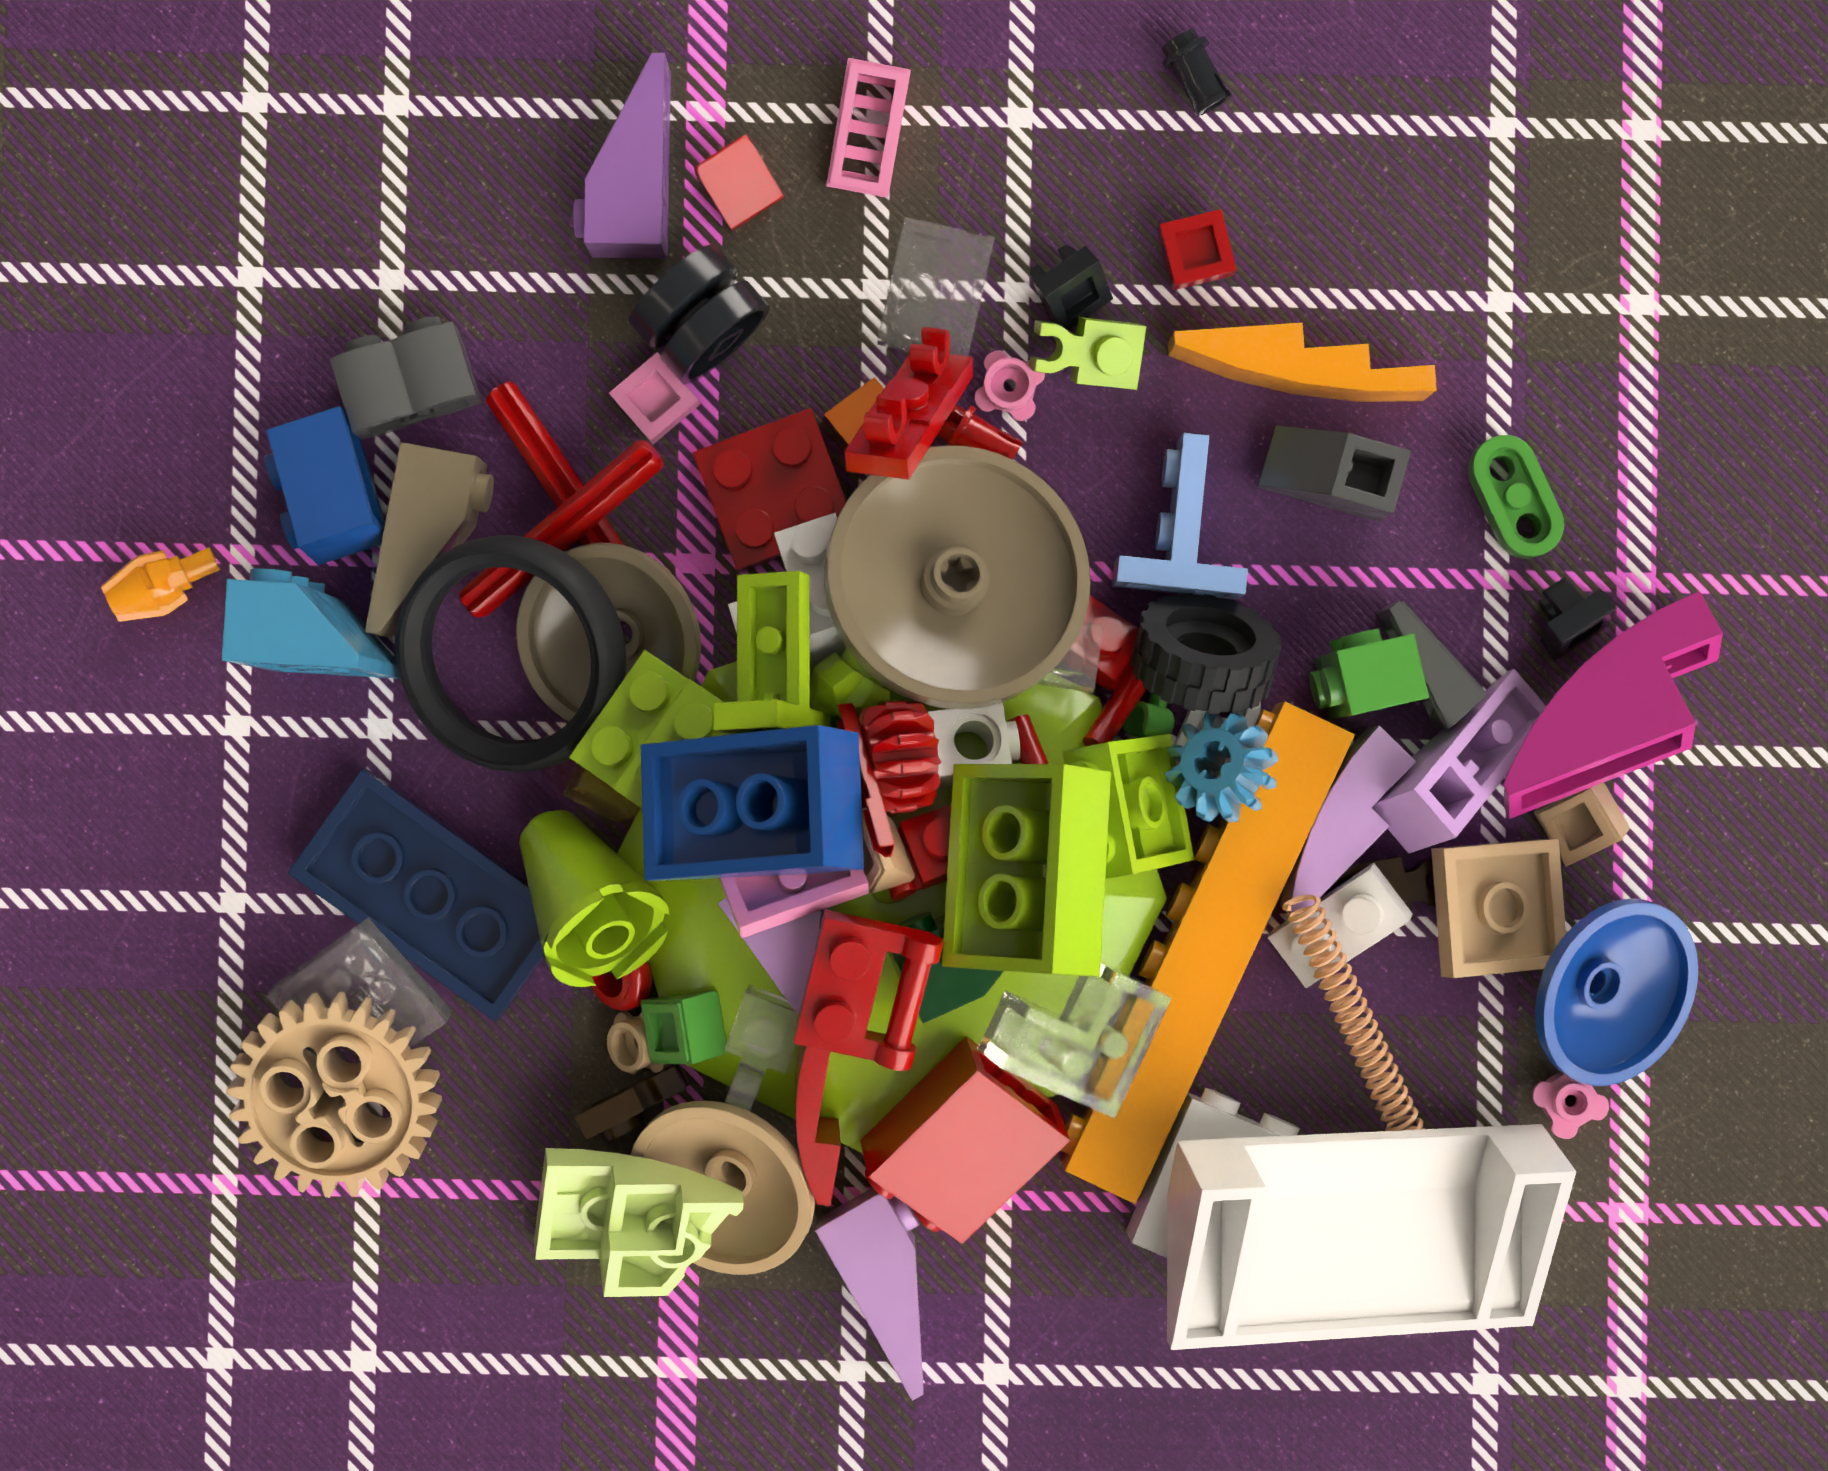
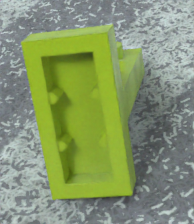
[714,571,831,734]

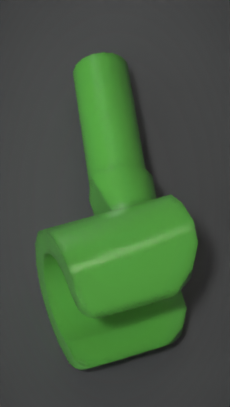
[1123,692,1174,738]

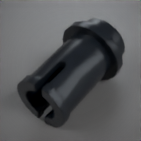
[1161,29,1232,117]

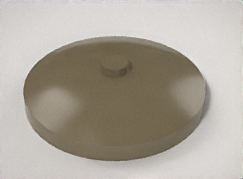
[824,446,1090,709]

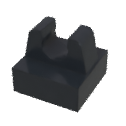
[1030,245,1113,331]
[1538,577,1617,661]

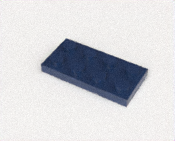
[287,769,544,1022]

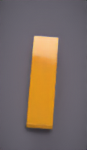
[1167,323,1437,402]

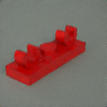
[844,327,973,480]

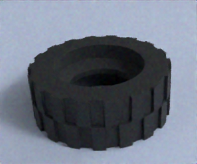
[1131,593,1282,714]

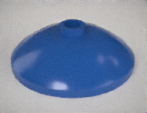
[1535,899,1698,1086]

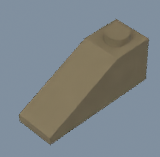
[365,442,494,639]

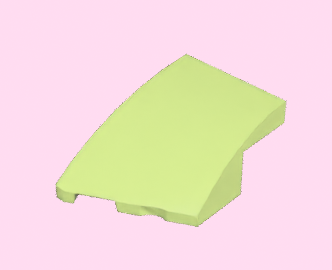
[534,1148,744,1297]

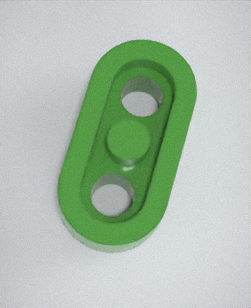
[1468,435,1564,559]

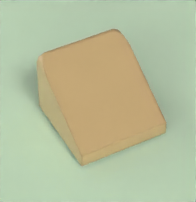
[1534,783,1630,867]
[862,808,915,894]

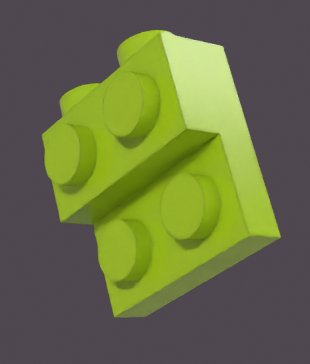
[569,650,732,809]
[1063,734,1195,879]

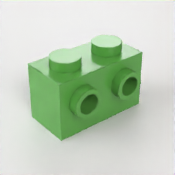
[1309,628,1429,720]

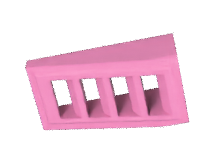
[826,58,911,198]

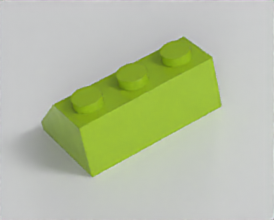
[942,764,1111,976]

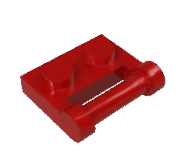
[793,909,944,1071]

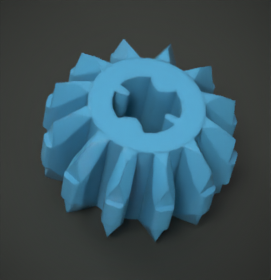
[1164,712,1279,823]

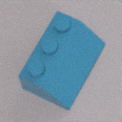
[222,568,400,679]

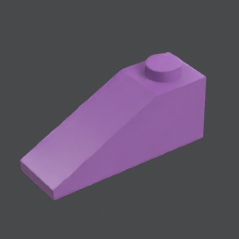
[573,53,671,259]

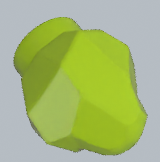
[810,648,890,729]

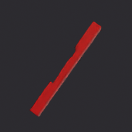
[837,703,895,857]

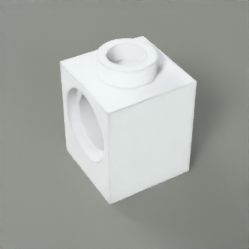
[928,703,1020,788]

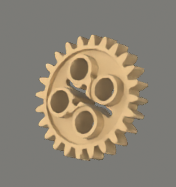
[226,992,442,1198]

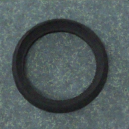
[396,535,626,772]

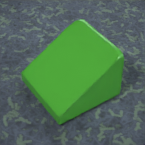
[641,991,727,1064]

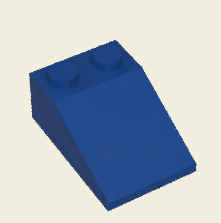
[641,725,864,881]

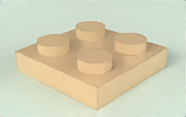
[1431,839,1566,978]

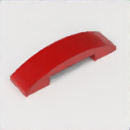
[795,1045,841,1206]

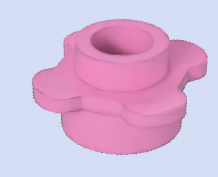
[975,350,1045,421]
[1532,1073,1609,1139]

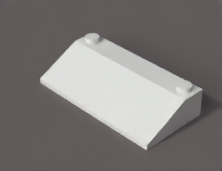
[1167,1124,1576,1350]

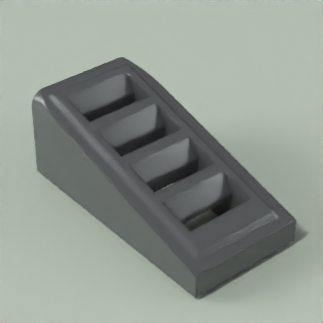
[1378,601,1486,730]

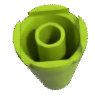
[519,810,670,987]

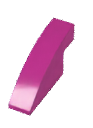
[1504,591,1723,819]

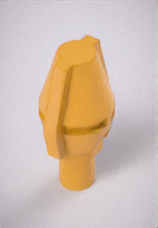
[101,547,220,622]

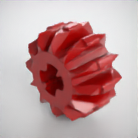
[858,700,941,814]

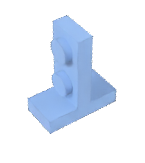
[1112,433,1248,600]

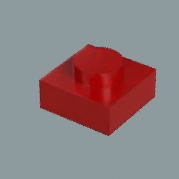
[1157,209,1237,291]

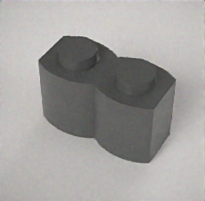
[330,316,482,439]

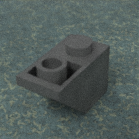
[1257,425,1411,522]

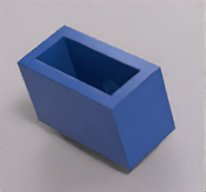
[264,406,385,565]

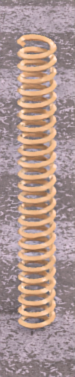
[1282,895,1425,1131]

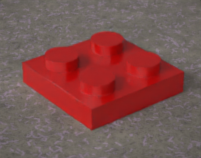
[693,408,846,573]

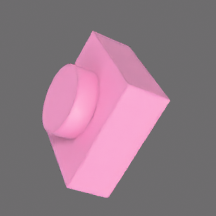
[609,352,701,445]

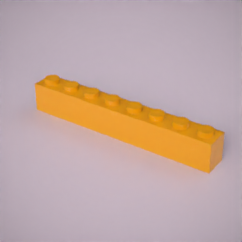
[1060,701,1355,1204]

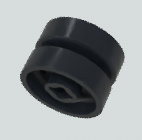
[629,244,770,385]

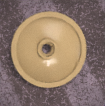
[631,1101,815,1275]

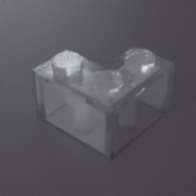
[977,962,1172,1119]

